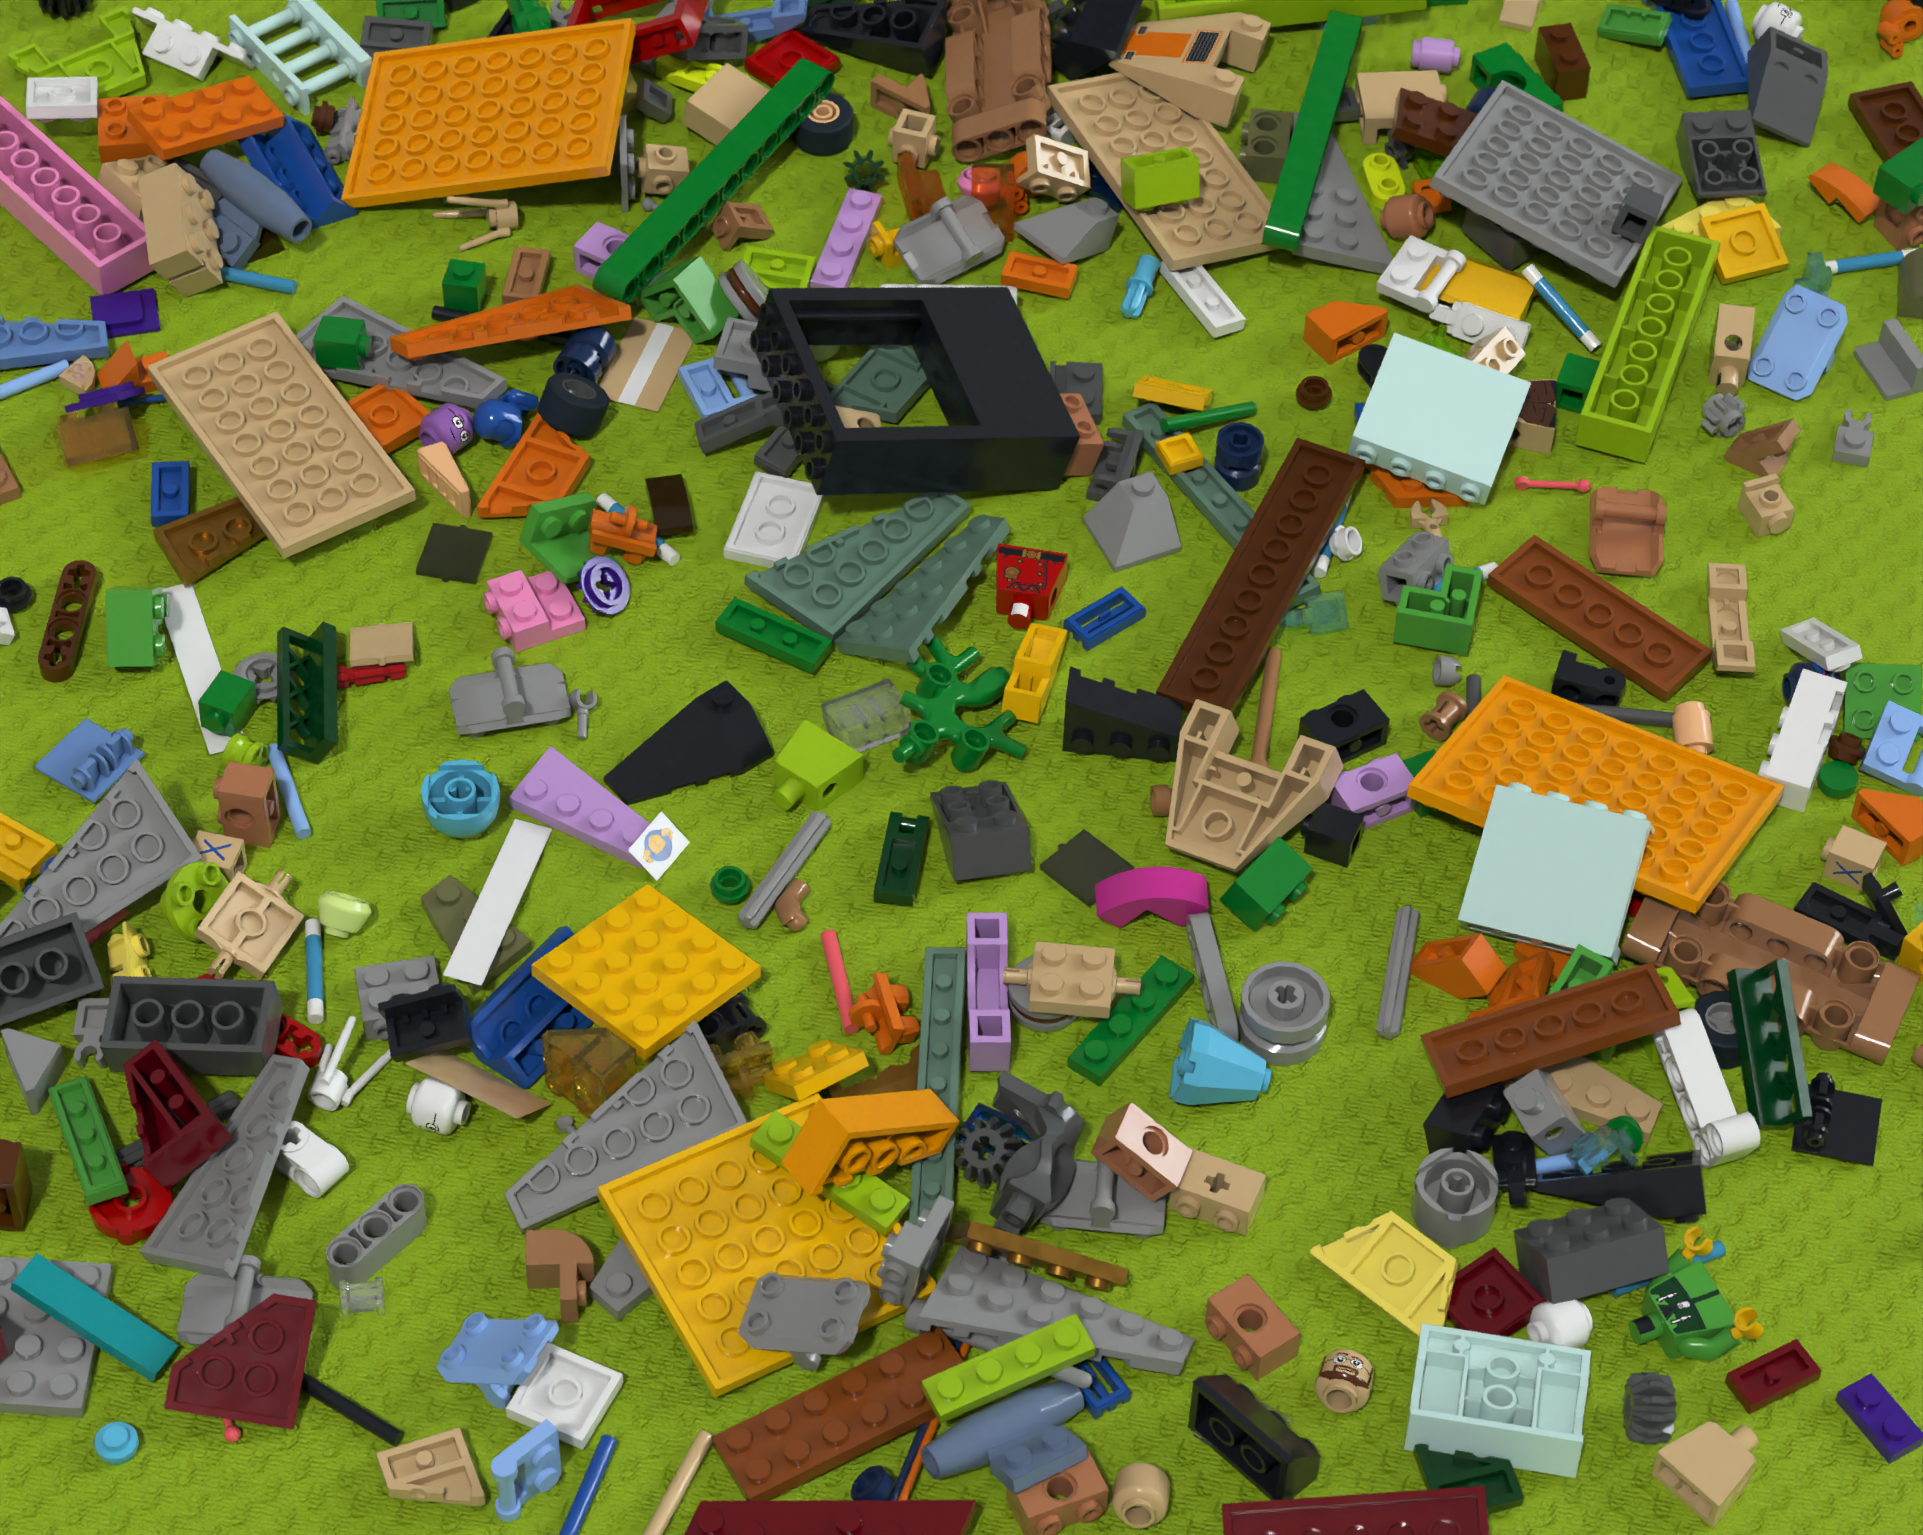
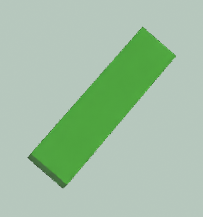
[47,1076,129,1206]

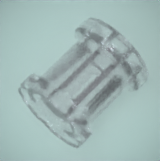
[339,1277,385,1318]

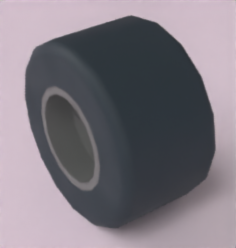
[538,373,609,436]

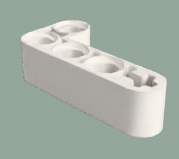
[1652,1008,1761,1168]

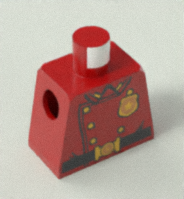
[996,544,1068,629]

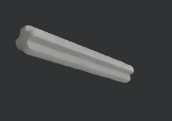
[737,811,831,930]
[1376,905,1420,1040]

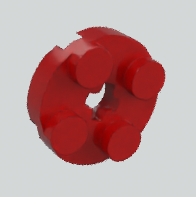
[89,1163,173,1246]

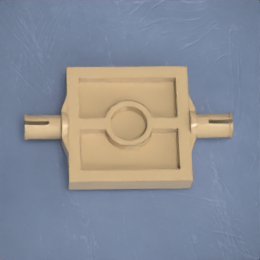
[193,870,305,979]
[1003,941,1141,1019]

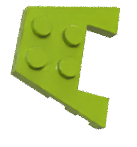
[7,6,147,99]

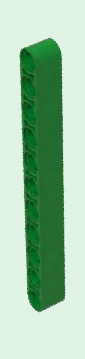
[1262,10,1363,252]
[593,58,835,305]

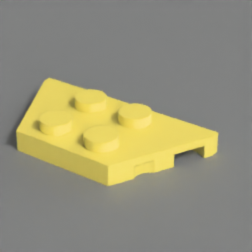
[1309,1211,1459,1339]

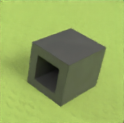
[1611,182,1665,245]

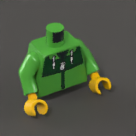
[1629,1226,1763,1362]

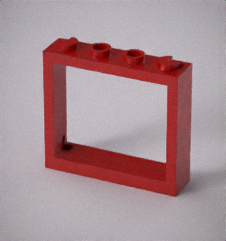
[566,0,709,65]

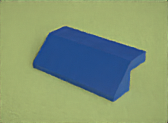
[237,114,358,229]
[467,926,593,1089]

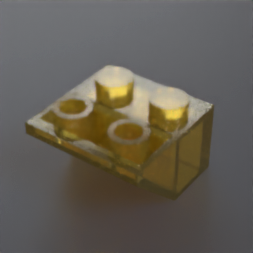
[50,401,139,468]
[542,1027,637,1119]

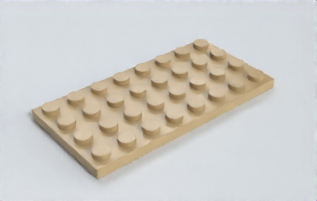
[1046,72,1280,271]
[147,311,416,559]

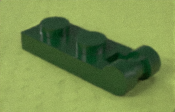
[874,811,930,906]

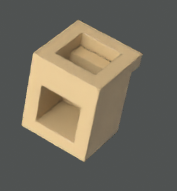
[1738,473,1795,538]

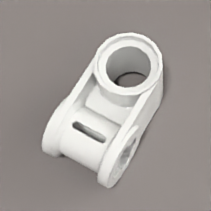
[274,1121,349,1198]

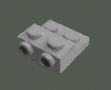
[713,317,772,393]
[354,956,439,1041]
[877,1195,955,1308]

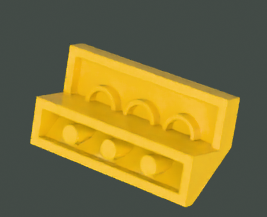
[1402,239,1540,322]

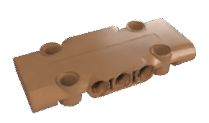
[945,0,1052,162]
[1620,881,1921,1065]

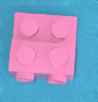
[483,570,586,652]

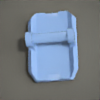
[1747,284,1848,401]
[436,1312,559,1409]

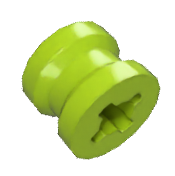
[222,733,269,768]

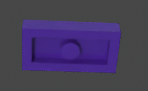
[1835,1373,1923,1464]

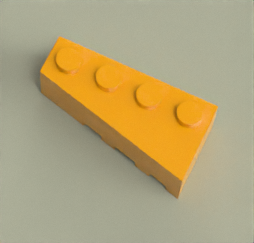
[781,1089,960,1197]

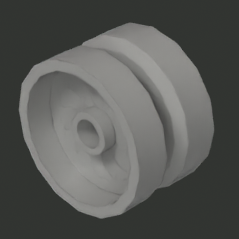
[1238,961,1330,1066]

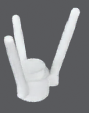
[307,1016,391,1111]

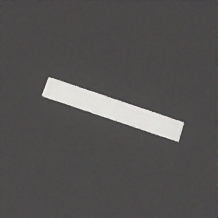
[163,584,243,755]
[443,819,552,986]

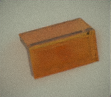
[897,152,946,222]
[971,163,1015,241]

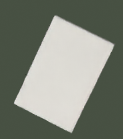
[724,471,826,568]

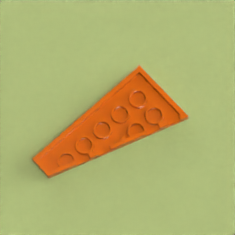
[389,284,632,361]

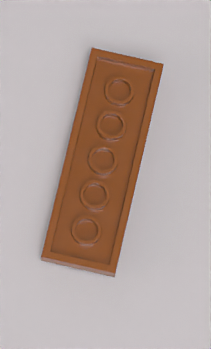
[1487,535,1713,702]
[1420,962,1681,1099]
[711,1326,964,1501]

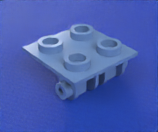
[34,718,145,804]

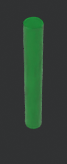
[1160,401,1257,433]

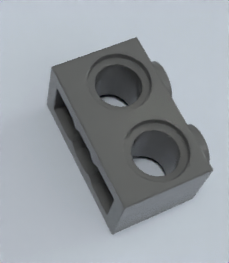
[671,17,749,60]

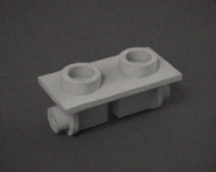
[324,96,363,164]

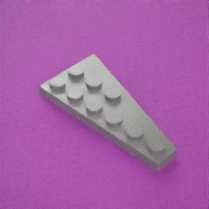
[296,295,507,408]
[0,758,202,939]
[504,1020,747,1234]
[140,1054,309,1279]

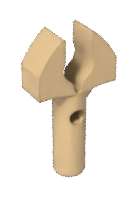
[1409,498,1448,537]

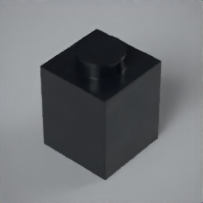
[1300,802,1364,868]

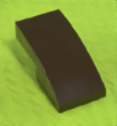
[645,474,693,536]

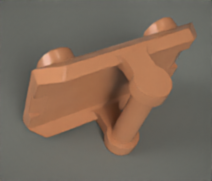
[1589,486,1667,577]

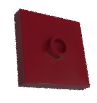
[1446,1247,1546,1337]

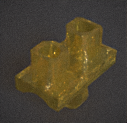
[709,1031,773,1100]

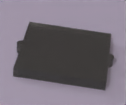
[416,523,493,585]
[1040,829,1134,907]

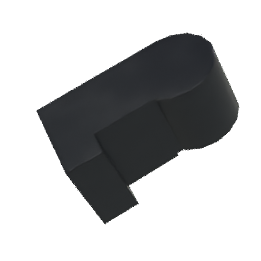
[1551,650,1626,707]

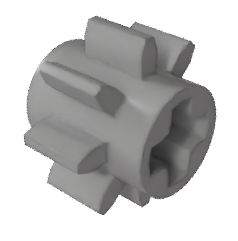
[1701,392,1747,438]

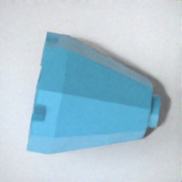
[1169,1017,1271,1105]

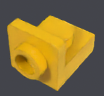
[868,221,905,269]

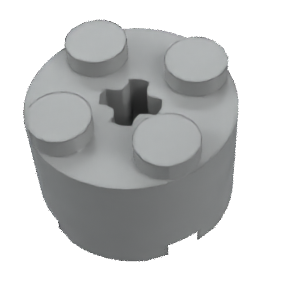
[1410,1148,1498,1249]

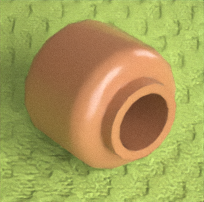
[1380,193,1434,241]

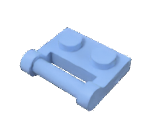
[678,357,759,419]
[1859,700,1923,796]
[491,1419,562,1522]

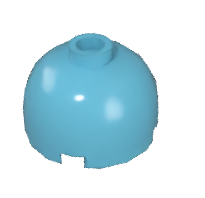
[420,759,500,838]

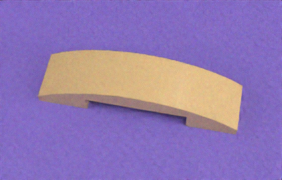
[1707,562,1756,672]

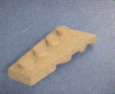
[1504,1056,1663,1143]

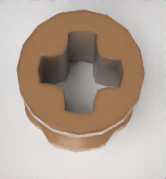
[1419,691,1468,741]

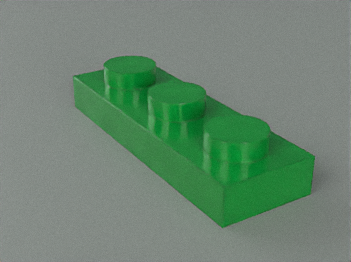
[715,597,832,674]

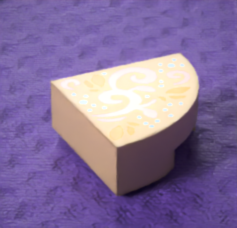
[58,355,96,394]

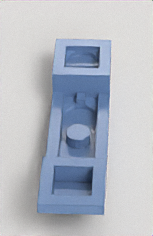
[704,0,808,43]

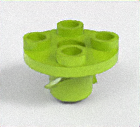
[160,862,229,942]

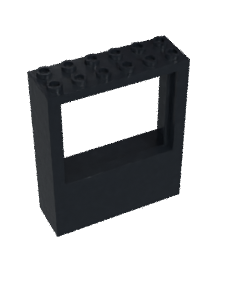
[750,287,1080,495]

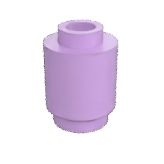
[1410,37,1460,74]

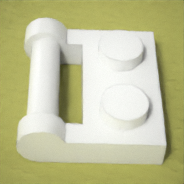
[1376,235,1467,313]

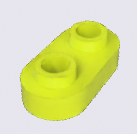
[1362,153,1406,209]

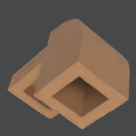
[526,1229,595,1323]

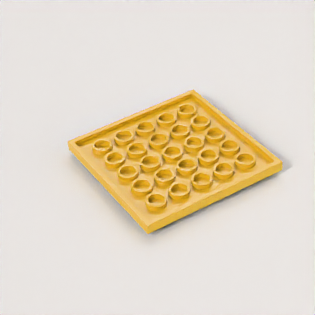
[597,1093,937,1398]

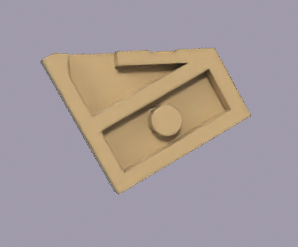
[376,1427,485,1506]

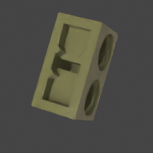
[1239,108,1292,184]

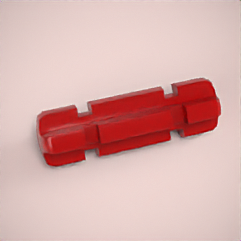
[337,662,406,689]

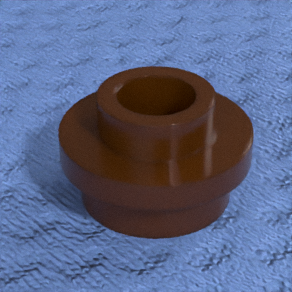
[310,100,336,135]
[1296,376,1332,409]
[1828,731,1866,764]

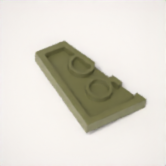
[421,875,532,996]

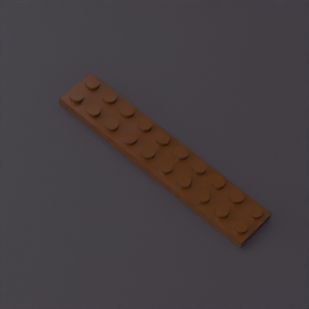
[1156,438,1366,714]

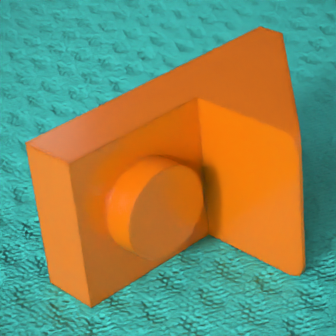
[97,341,168,394]

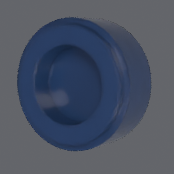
[851,1465,894,1500]

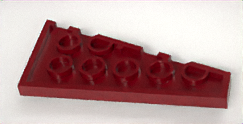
[1222,1486,1489,1535]
[684,1500,977,1535]

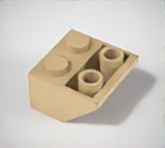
[97,155,168,223]

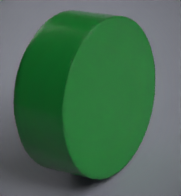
[1817,761,1858,799]

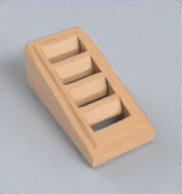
[417,441,472,518]

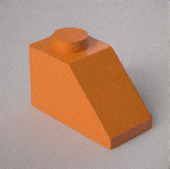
[1303,301,1388,365]
[1851,789,1923,866]
[1410,933,1507,999]

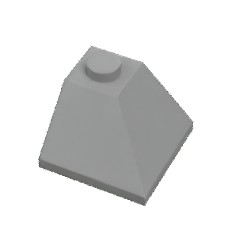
[1013,197,1120,265]
[1083,471,1182,573]

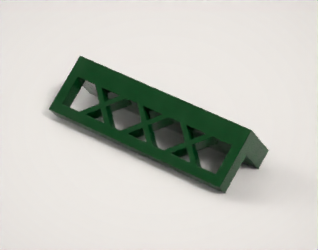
[277,622,338,764]
[1726,959,1813,1130]

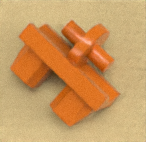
[589,504,657,565]
[848,972,920,1055]

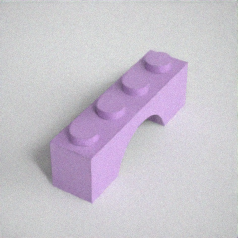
[966,913,1011,1071]

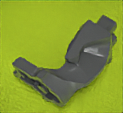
[990,1071,1085,1235]

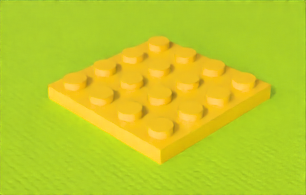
[531,884,761,1060]

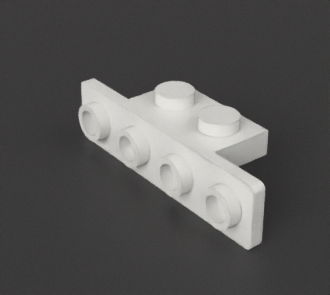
[131,7,256,82]

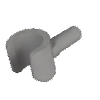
[569,688,597,740]

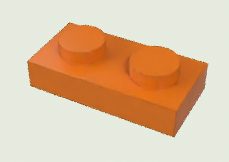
[1001,251,1078,299]

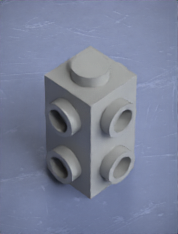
[1378,531,1453,603]

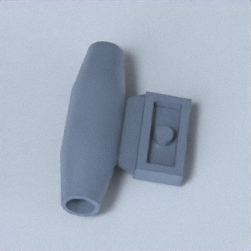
[200,149,312,270]
[921,1380,1088,1494]

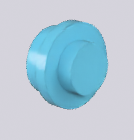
[94,1422,139,1464]

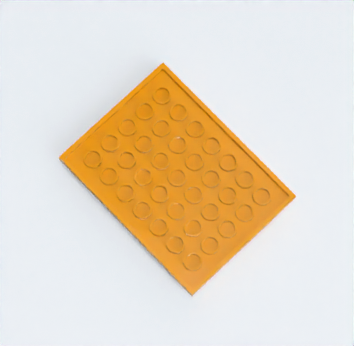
[341,18,636,208]
[1406,675,1785,914]

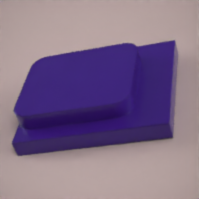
[90,288,160,339]
[65,381,146,413]

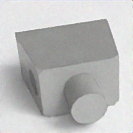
[1503,1069,1589,1156]

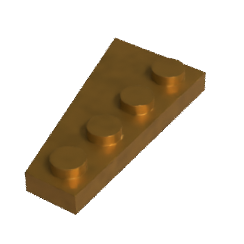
[946,1221,1128,1292]

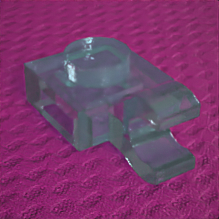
[1280,590,1349,634]

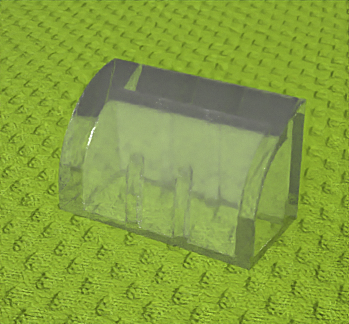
[821,678,911,753]

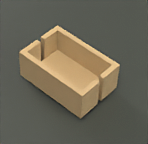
[138,162,223,298]

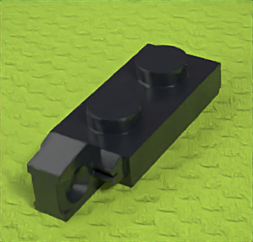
[1794,882,1905,961]
[1492,1131,1537,1205]

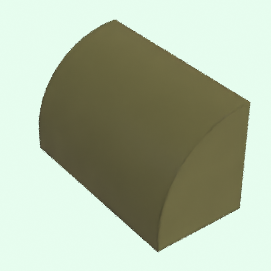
[1897,247,1923,319]

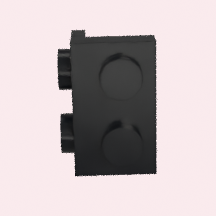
[378,983,473,1062]

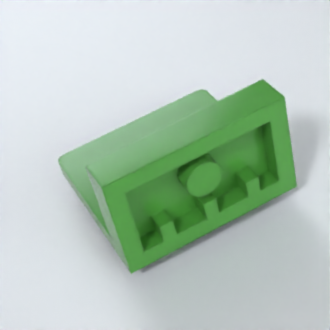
[519,492,621,584]
[1838,662,1922,742]

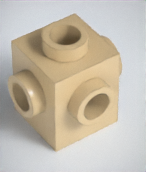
[888,108,940,169]
[635,143,690,195]

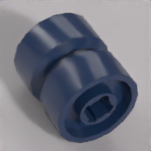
[553,326,617,383]
[1214,422,1264,492]

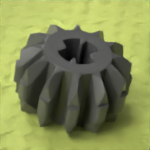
[954,1117,1023,1188]
[1622,1372,1677,1445]

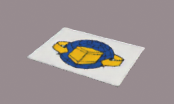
[628,812,690,881]

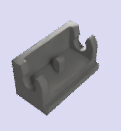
[1086,428,1144,502]

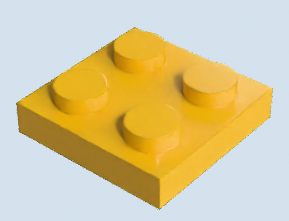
[1697,203,1789,285]
[762,1039,869,1101]

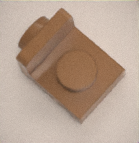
[711,202,773,250]

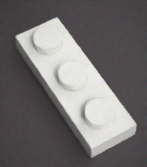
[1159,261,1246,338]
[1780,617,1863,672]

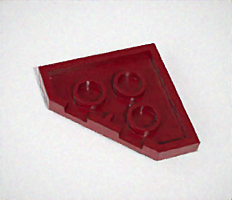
[164,1294,317,1429]

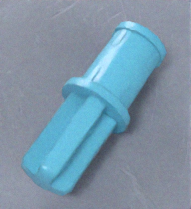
[1120,254,1160,319]

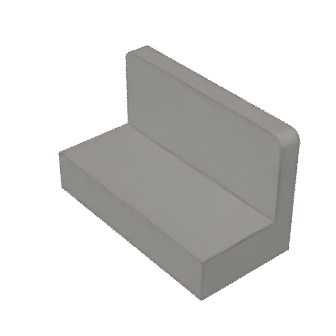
[1853,318,1923,401]

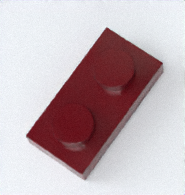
[1725,1339,1822,1414]

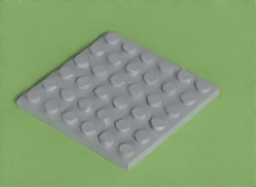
[1429,80,1684,288]

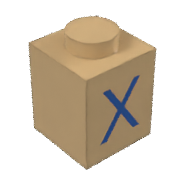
[1821,825,1887,893]
[193,830,247,883]

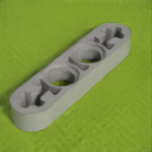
[1186,912,1238,1041]

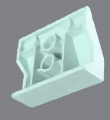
[1404,1323,1591,1478]

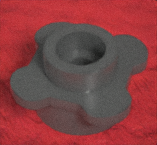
[1385,129,1415,169]

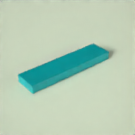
[10,1253,179,1382]

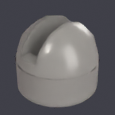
[1432,655,1462,686]

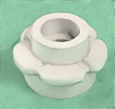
[1329,525,1362,561]

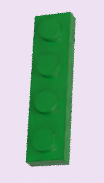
[1067,955,1194,1087]

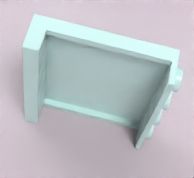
[1347,332,1531,505]
[1458,782,1655,966]

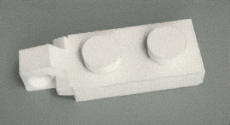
[1429,301,1532,349]

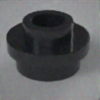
[0,577,32,612]

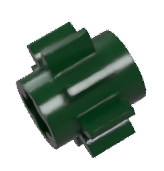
[843,149,885,191]

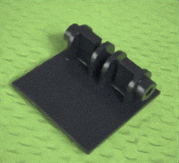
[1791,1072,1882,1166]

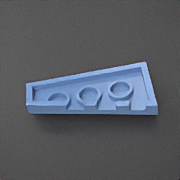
[0,316,110,370]

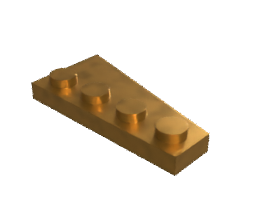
[153,496,266,588]

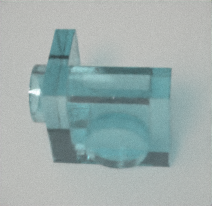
[1793,252,1832,297]
[1566,1125,1638,1175]

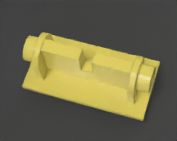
[107,921,152,988]

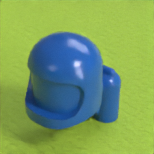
[473,389,538,448]

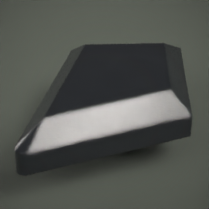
[1862,872,1907,936]

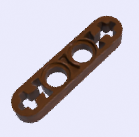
[38,560,98,683]

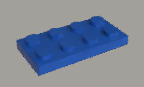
[1651,0,1748,98]

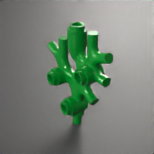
[892,636,1027,772]

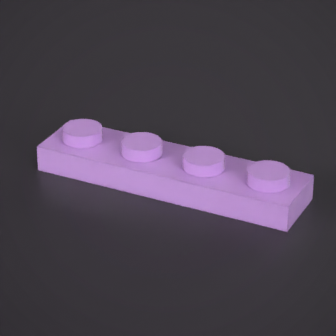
[810,188,883,288]

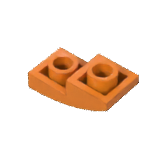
[1808,162,1880,223]

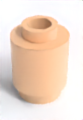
[1671,701,1714,755]

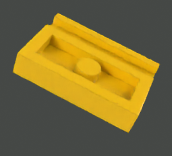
[1132,375,1213,412]
[0,813,58,891]

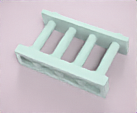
[228,0,372,116]

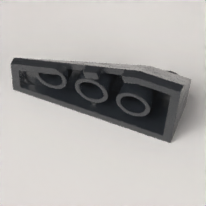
[800,0,948,76]
[603,680,774,805]
[1534,1150,1706,1223]

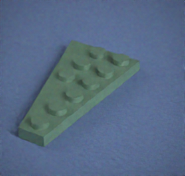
[744,492,971,643]
[835,515,1010,663]

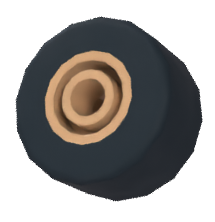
[792,93,853,156]

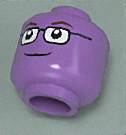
[419,403,474,455]

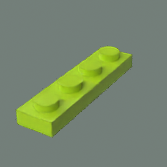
[749,1110,911,1236]
[921,1313,1096,1424]

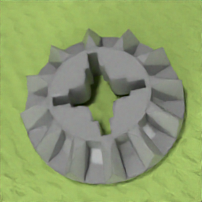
[233,653,295,705]

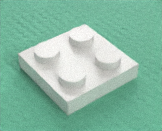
[26,77,98,122]
[506,1343,623,1450]

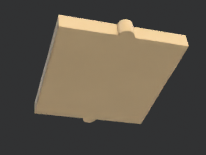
[350,622,414,667]

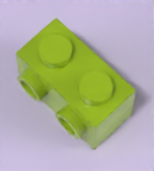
[1121,146,1200,211]

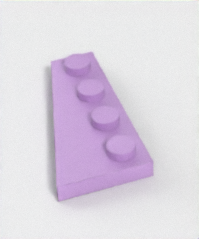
[509,746,650,869]

